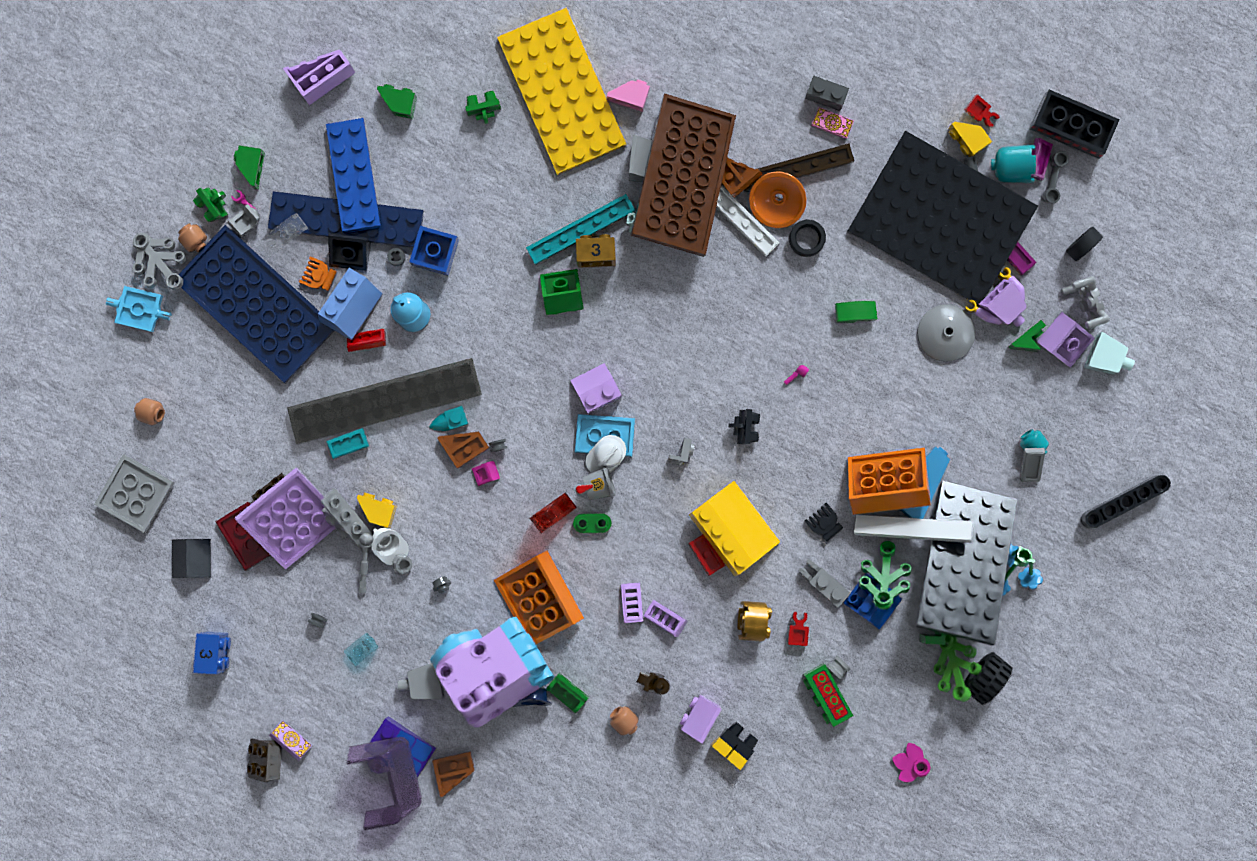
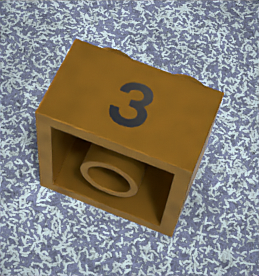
[576,234,616,268]

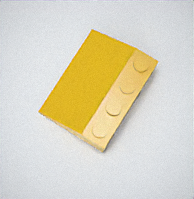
[689,481,780,576]

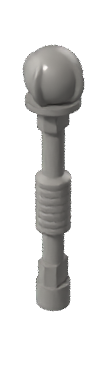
[358,533,374,593]

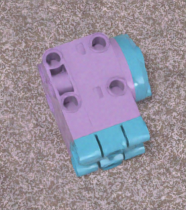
[430,617,554,727]

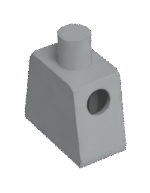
[398,663,445,699]

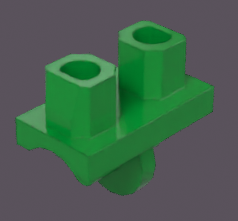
[465,91,501,124]
[193,187,228,222]

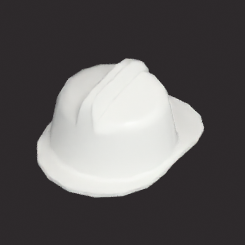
[586,435,626,473]
[371,528,409,565]

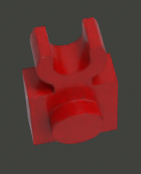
[964,94,1000,127]
[788,612,809,646]

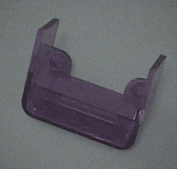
[347,737,422,830]

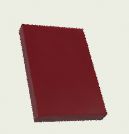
[215,502,271,571]

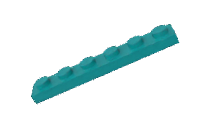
[526,194,635,265]

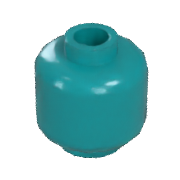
[1020,429,1049,454]

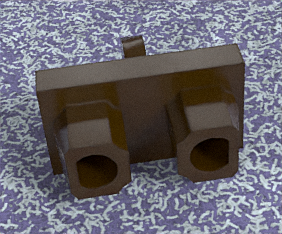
[636,671,670,695]

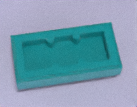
[326,428,370,459]

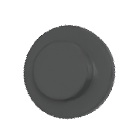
[432,576,451,593]

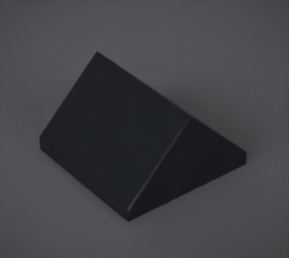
[328,233,371,271]
[172,539,211,578]

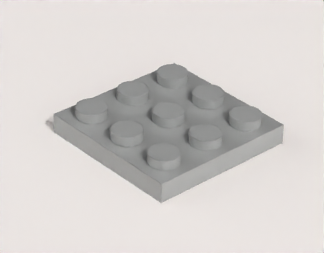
[94,454,175,533]

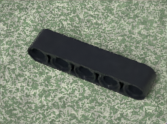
[1081,475,1171,528]

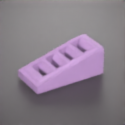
[621,583,643,623]
[644,600,688,637]

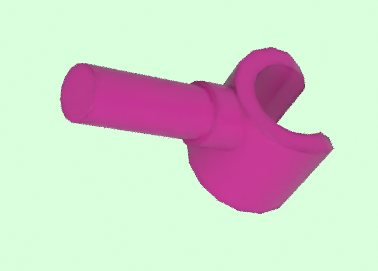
[231,190,257,210]
[784,365,809,385]

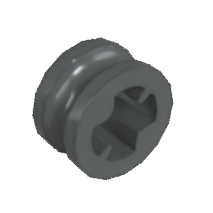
[387,248,405,266]
[489,439,507,453]
[308,612,328,628]

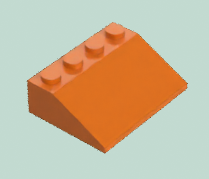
[848,447,931,515]
[494,551,584,645]

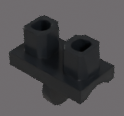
[728,409,760,445]

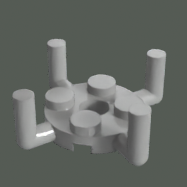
[1061,276,1110,331]

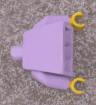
[965,267,1026,327]

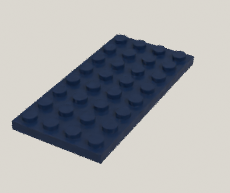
[175,225,335,384]

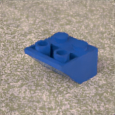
[843,573,902,630]

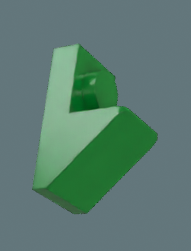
[1008,320,1046,352]

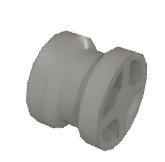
[827,656,851,680]

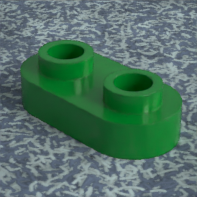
[573,513,612,533]

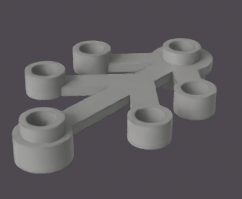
[133,233,187,290]

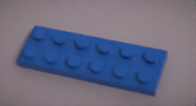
[326,118,381,234]

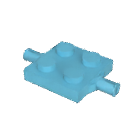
[106,286,171,332]

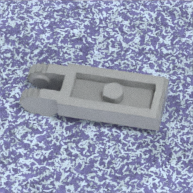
[799,559,851,608]

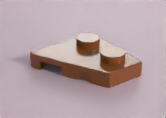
[437,431,490,469]

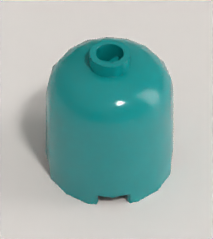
[991,145,1036,183]

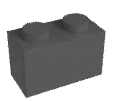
[805,75,849,111]

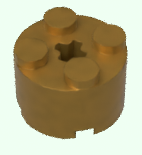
[737,601,772,641]

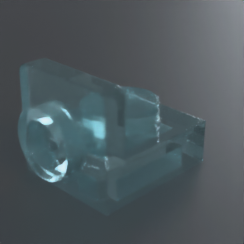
[343,633,378,666]

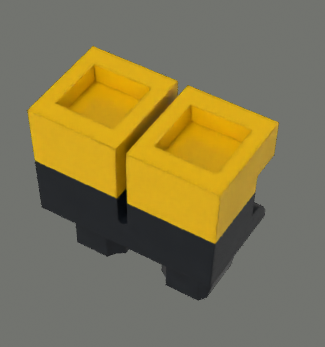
[711,722,758,770]

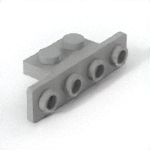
[321,488,373,552]

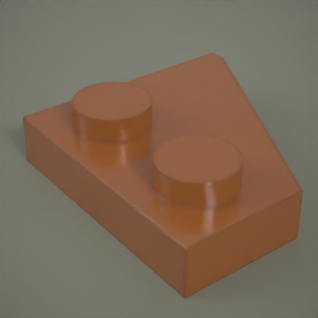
[722,158,762,198]
[432,751,475,797]

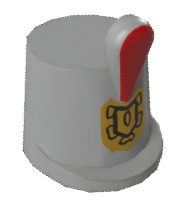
[575,467,616,500]

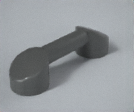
[1043,151,1069,204]

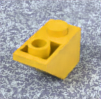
[948,122,992,157]
[357,492,397,528]

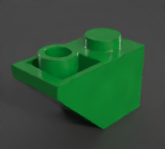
[377,84,417,119]

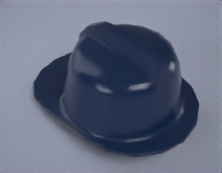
[512,685,553,707]

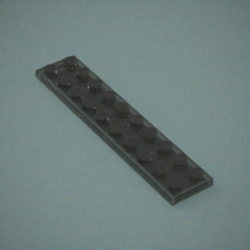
[287,358,482,445]

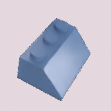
[318,268,382,340]

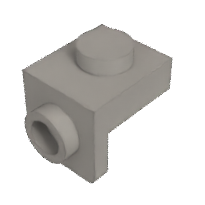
[228,204,260,238]
[668,438,695,466]

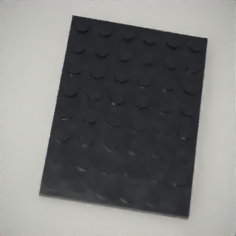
[847,130,1038,306]

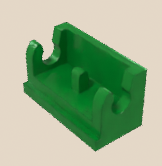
[547,672,589,714]

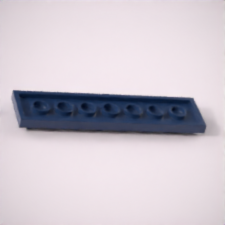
[268,191,424,248]

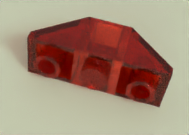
[529,492,577,534]

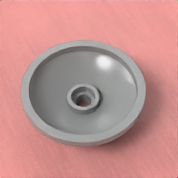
[917,305,975,362]

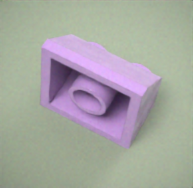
[1037,312,1095,368]
[570,363,622,414]
[679,694,721,743]

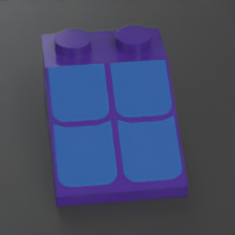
[364,716,436,781]

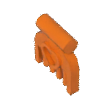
[299,256,337,291]

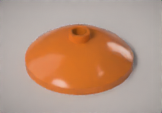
[749,172,807,228]

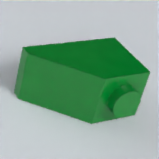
[234,145,265,190]

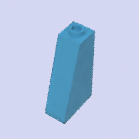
[899,447,950,519]

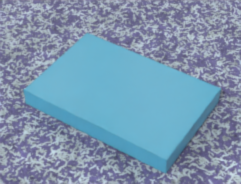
[575,414,635,457]

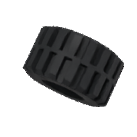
[964,652,1013,705]

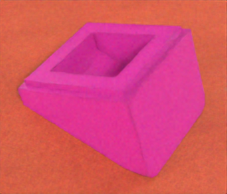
[472,461,500,486]

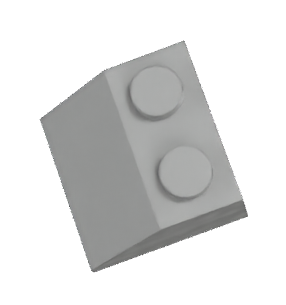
[629,135,652,182]

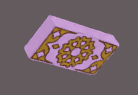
[269,721,312,761]

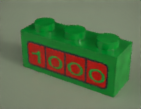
[802,663,854,727]

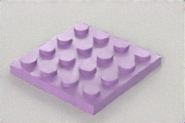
[235,467,336,569]

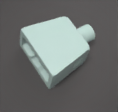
[1084,332,1135,374]

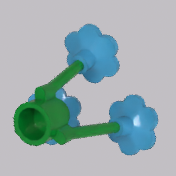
[1003,544,1043,596]

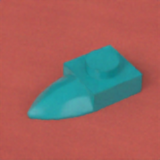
[429,406,469,431]

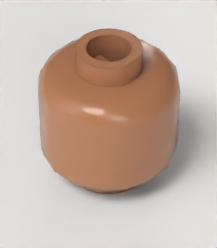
[178,223,207,252]
[134,398,165,425]
[610,706,638,735]

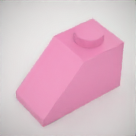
[607,80,650,112]

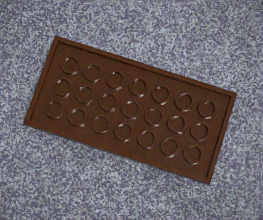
[631,93,736,257]

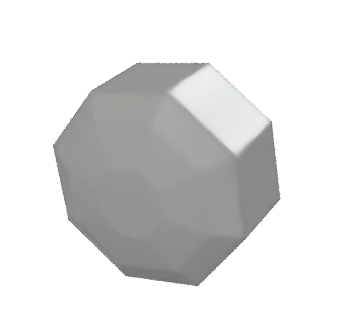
[392,554,412,574]

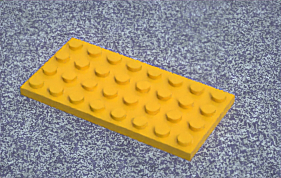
[497,8,626,175]

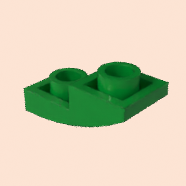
[835,301,878,323]

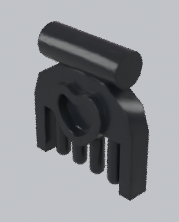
[805,502,843,542]

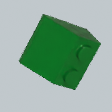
[540,269,584,315]

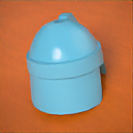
[391,292,431,332]

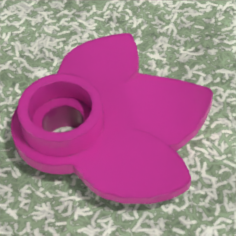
[892,743,930,782]

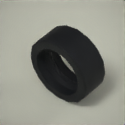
[789,219,826,257]
[1066,226,1103,262]

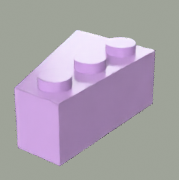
[283,50,356,105]

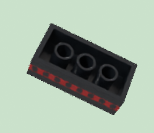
[1029,89,1120,159]

